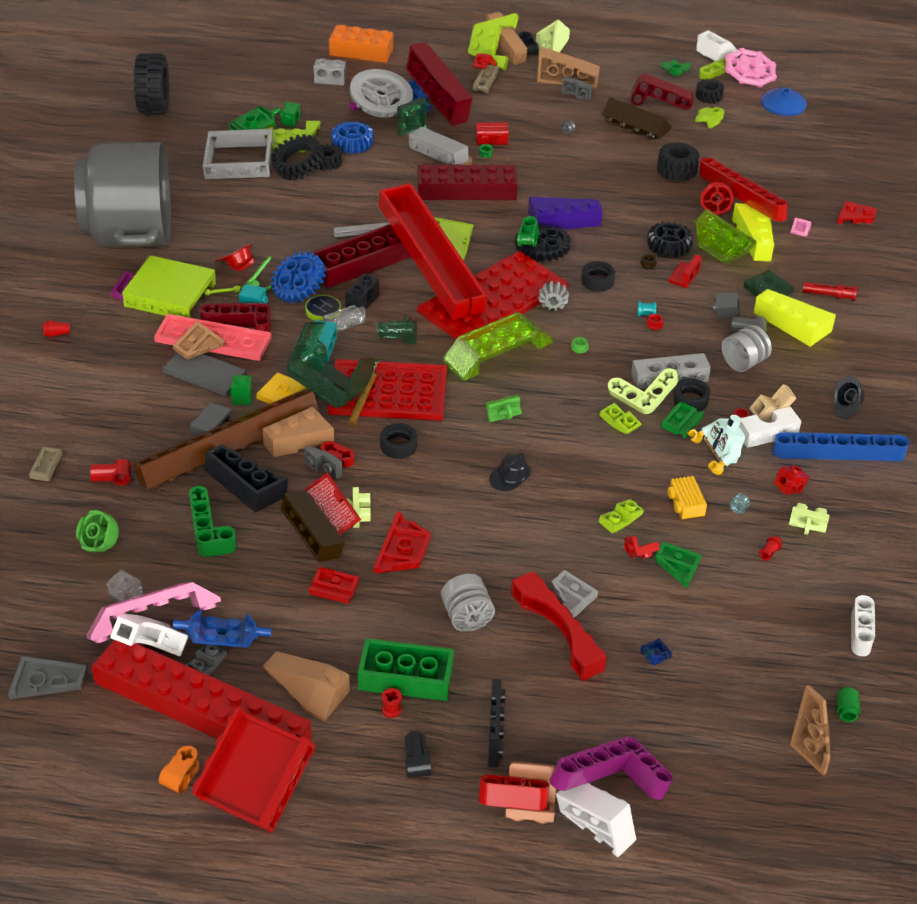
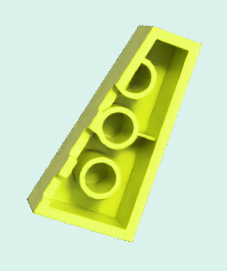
[732,203,774,261]
[754,289,836,347]

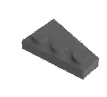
[8,656,88,700]

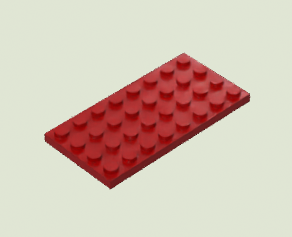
[417,251,568,347]

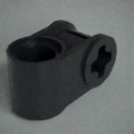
[519,31,539,55]

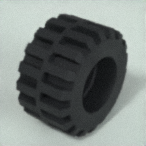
[657,142,699,181]

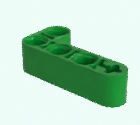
[189,486,237,557]

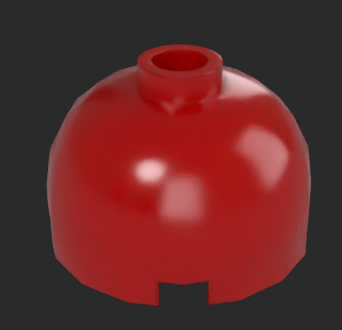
[700,182,734,217]

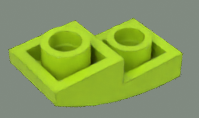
[599,403,642,435]
[598,499,644,533]

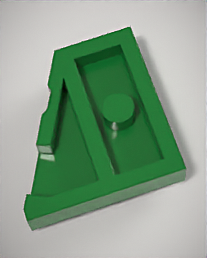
[655,542,702,588]

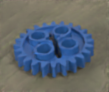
[271,251,326,304]

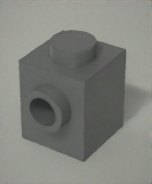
[713,293,740,319]

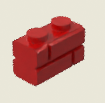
[475,122,509,145]

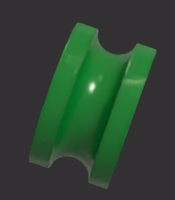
[479,144,493,158]

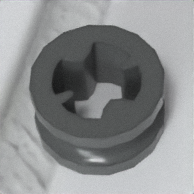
[560,119,575,135]

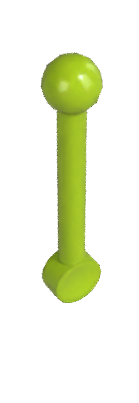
[204,285,241,296]

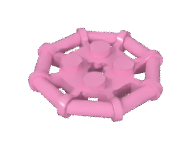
[725,48,777,88]

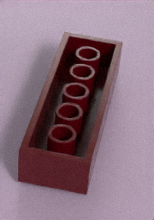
[406,42,473,126]
[417,164,518,200]
[310,224,411,288]

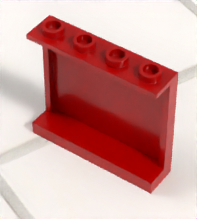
[192,707,316,833]

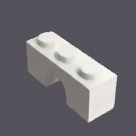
[739,407,801,448]

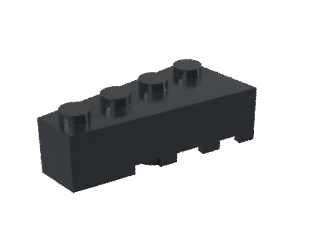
[204,444,288,513]

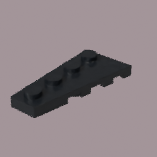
[488,679,505,768]

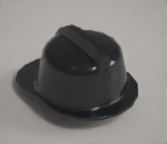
[834,376,865,419]
[489,453,531,491]

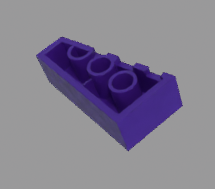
[528,197,603,230]

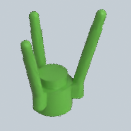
[242,256,273,291]

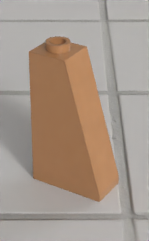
[487,11,527,65]

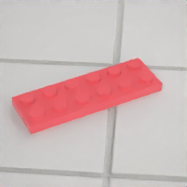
[154,314,272,361]

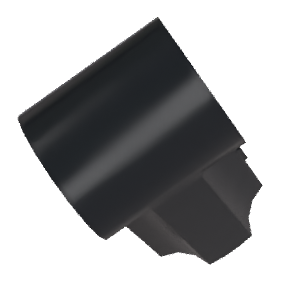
[405,731,431,777]

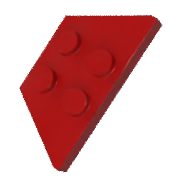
[374,512,431,574]

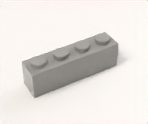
[409,127,468,165]

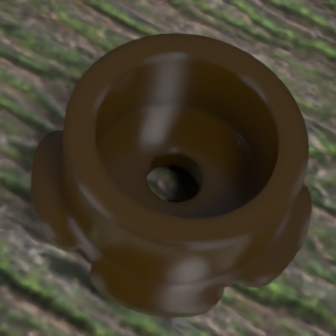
[640,254,657,270]

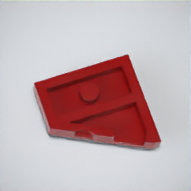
[837,201,877,224]

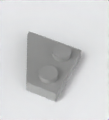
[551,570,598,618]

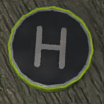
[305,295,341,322]

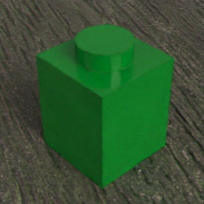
[231,375,253,405]

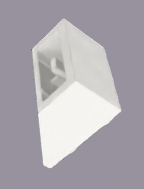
[696,30,737,61]

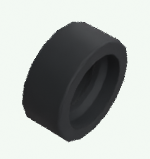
[581,261,615,292]
[673,378,711,412]
[380,423,417,459]

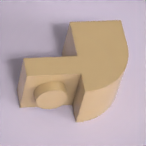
[749,384,796,423]

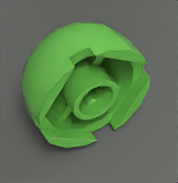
[76,510,119,553]

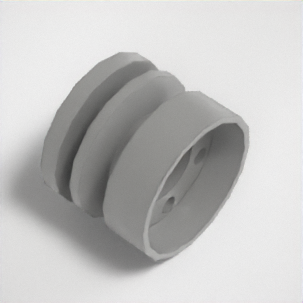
[721,324,772,372]
[441,574,495,632]

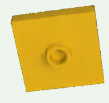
[256,372,309,404]

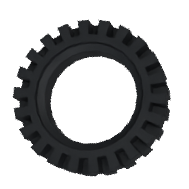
[272,134,324,181]

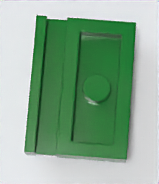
[661,401,705,438]

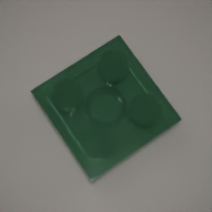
[397,97,427,136]
[743,270,794,297]

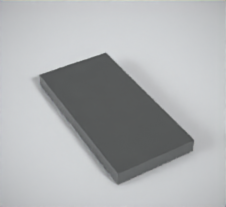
[163,353,247,397]

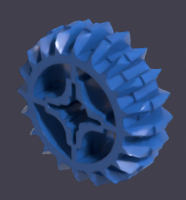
[331,121,374,154]

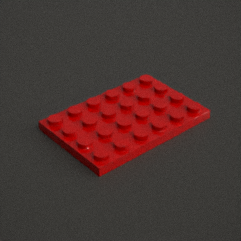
[328,359,447,421]

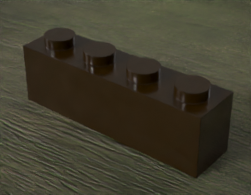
[280,490,345,562]

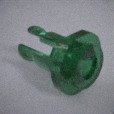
[377,315,417,344]

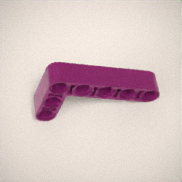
[549,736,673,800]

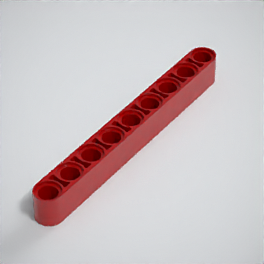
[700,157,788,222]

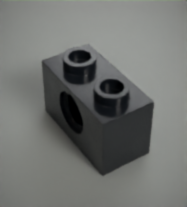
[345,274,379,315]

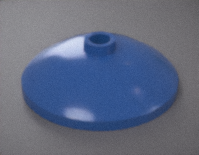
[761,87,807,116]

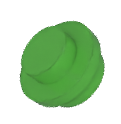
[571,337,589,354]

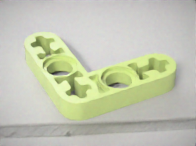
[608,368,678,414]

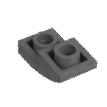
[562,77,592,100]
[304,446,342,479]
[185,644,227,675]

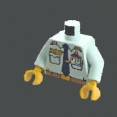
[688,415,745,475]

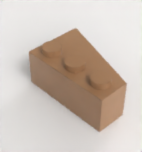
[263,407,334,457]

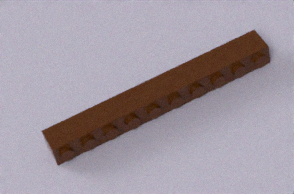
[133,389,320,489]

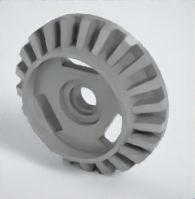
[349,69,413,118]

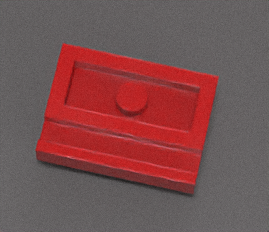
[308,567,360,604]

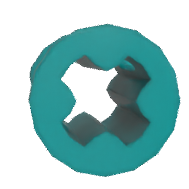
[637,301,657,317]

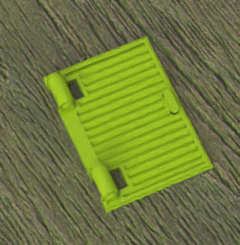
[434,217,474,261]

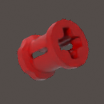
[382,688,402,719]

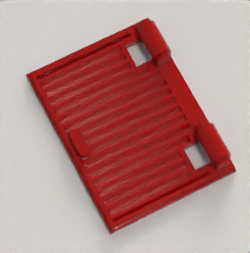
[304,473,361,535]

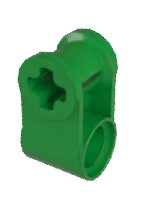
[517,216,539,247]

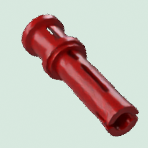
[802,282,857,301]

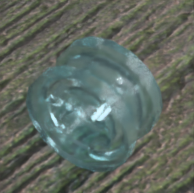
[730,493,750,514]

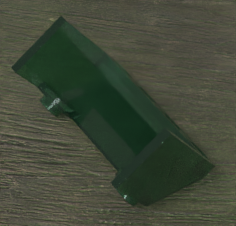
[286,322,379,407]

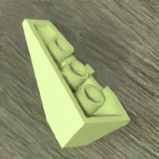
[535,20,570,59]

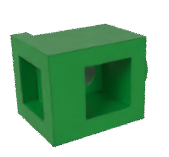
[280,102,300,127]

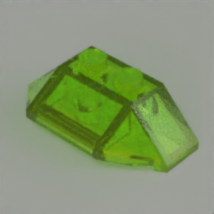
[695,209,757,263]

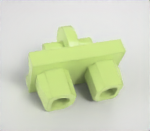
[341,487,371,528]
[789,503,830,535]

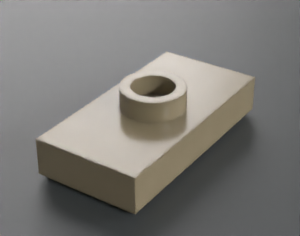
[29,447,63,481]

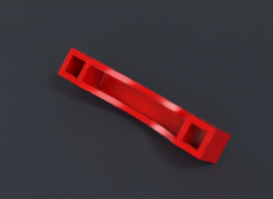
[511,571,607,681]

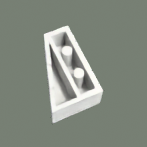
[556,783,636,857]

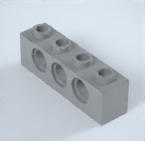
[631,353,711,389]

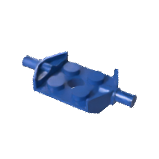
[173,609,271,648]

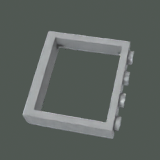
[203,129,274,179]

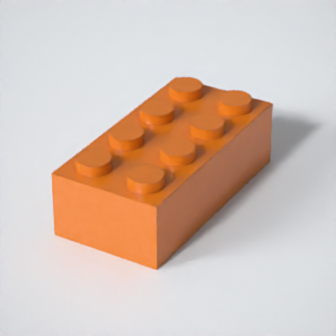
[329,25,394,63]

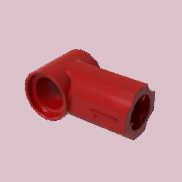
[90,459,132,486]

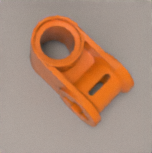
[159,746,200,793]

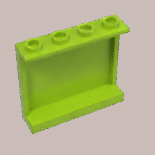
[122,255,216,318]

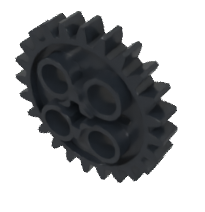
[515,223,571,262]

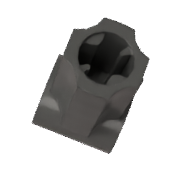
[730,316,767,333]

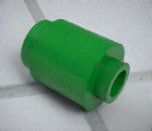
[836,687,860,722]

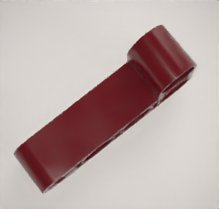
[631,74,693,110]
[200,303,272,332]

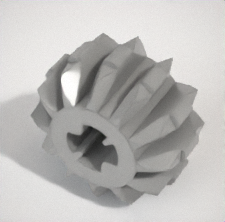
[539,280,569,311]

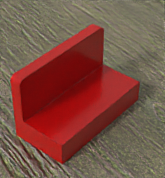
[668,254,702,288]

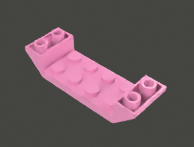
[86,582,221,643]

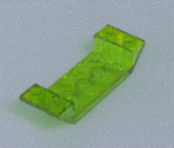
[443,312,554,381]

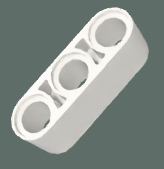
[851,595,875,656]

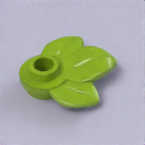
[695,107,724,129]

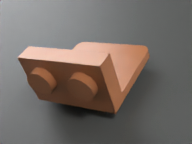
[505,761,556,823]

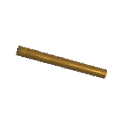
[348,372,377,427]

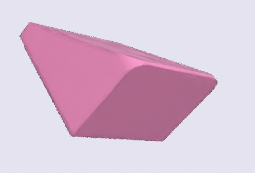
[790,218,811,237]

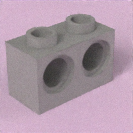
[314,59,346,85]

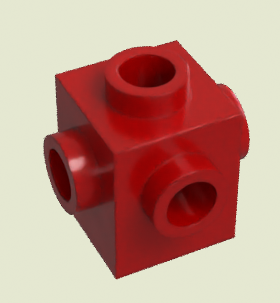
[774,465,810,495]

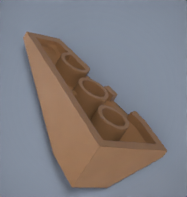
[263,651,350,722]
[790,685,830,775]

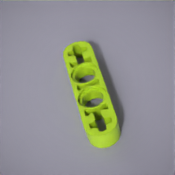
[699,56,740,80]

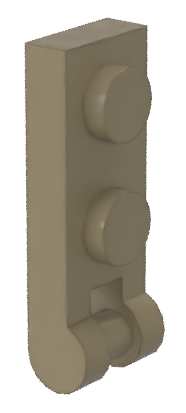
[473,65,499,94]

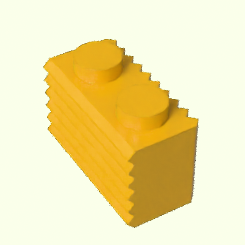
[667,476,707,519]

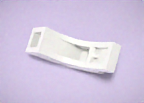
[110,614,189,656]

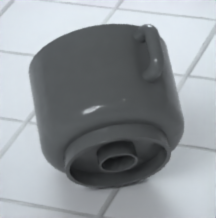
[74,141,171,248]

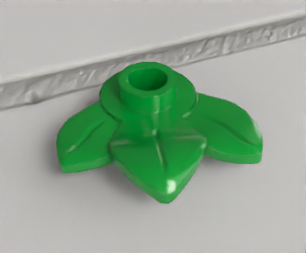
[661,59,691,76]

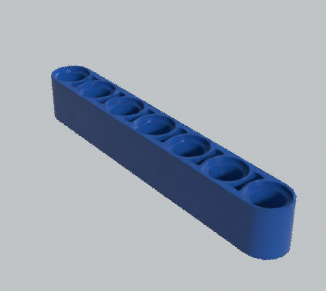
[772,432,909,461]

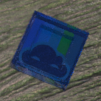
[641,638,672,666]

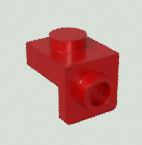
[473,53,498,69]
[624,535,660,559]

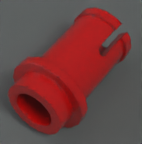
[758,536,782,561]

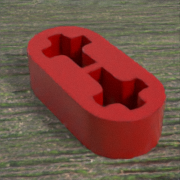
[321,441,355,468]

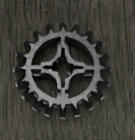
[647,221,693,258]

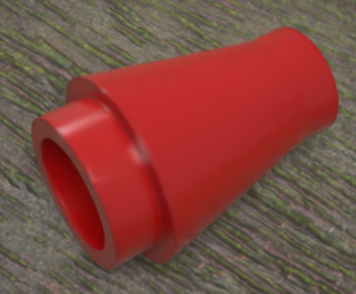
[42,320,70,338]

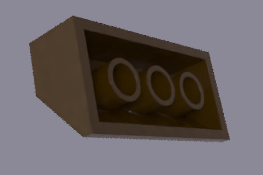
[602,97,672,139]

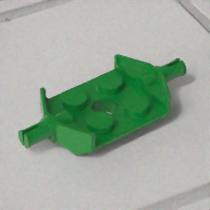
[228,106,281,130]

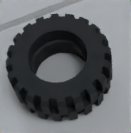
[134,53,169,114]

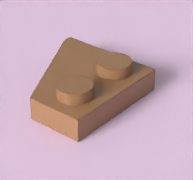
[173,321,225,360]

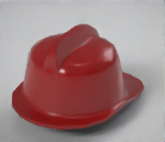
[215,244,255,271]

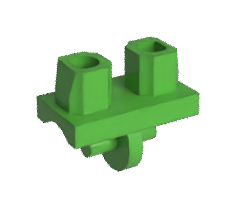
[486,395,522,422]

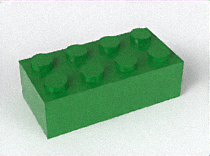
[358,638,454,701]

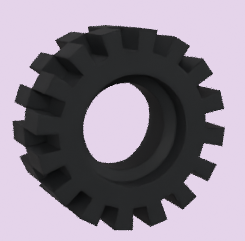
[696,79,724,104]
[319,144,342,171]

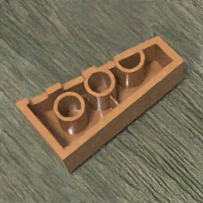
[537,46,600,88]

